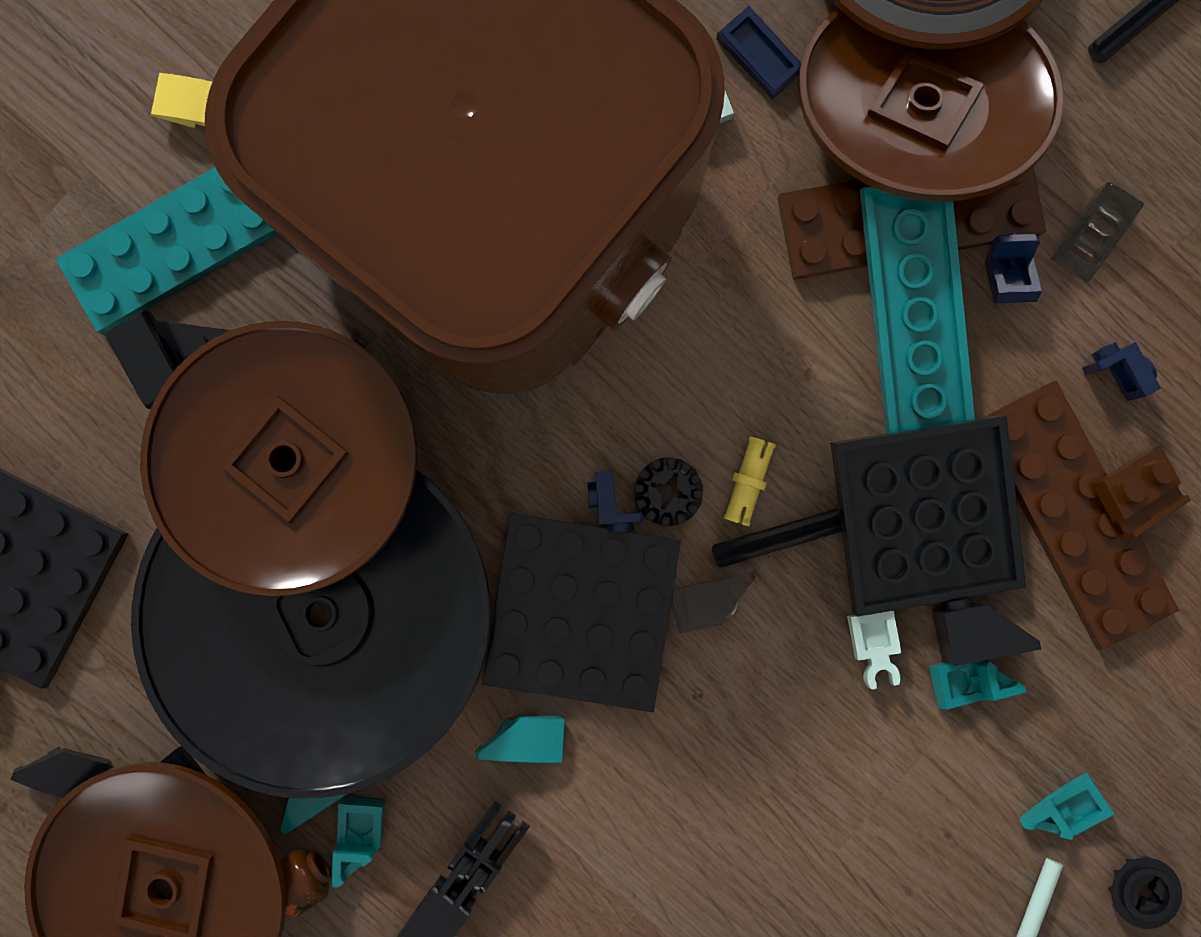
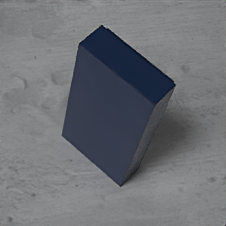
[716,6,801,100]

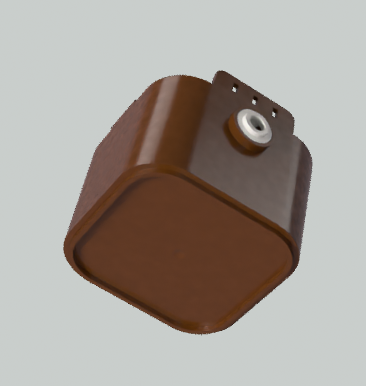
[205,0,725,394]

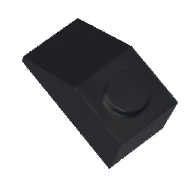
[932,597,1041,666]

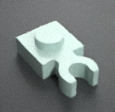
[847,611,901,689]

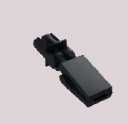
[105,310,184,410]
[397,801,530,937]

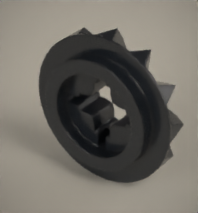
[635,457,703,526]
[1108,855,1182,929]

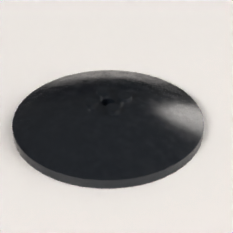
[131,447,491,798]

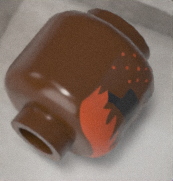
[280,849,332,918]

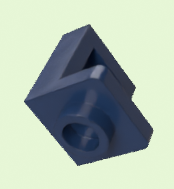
[985,233,1042,303]
[1082,342,1161,401]
[587,471,643,533]

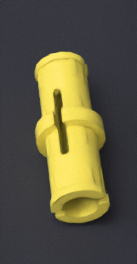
[723,436,776,527]

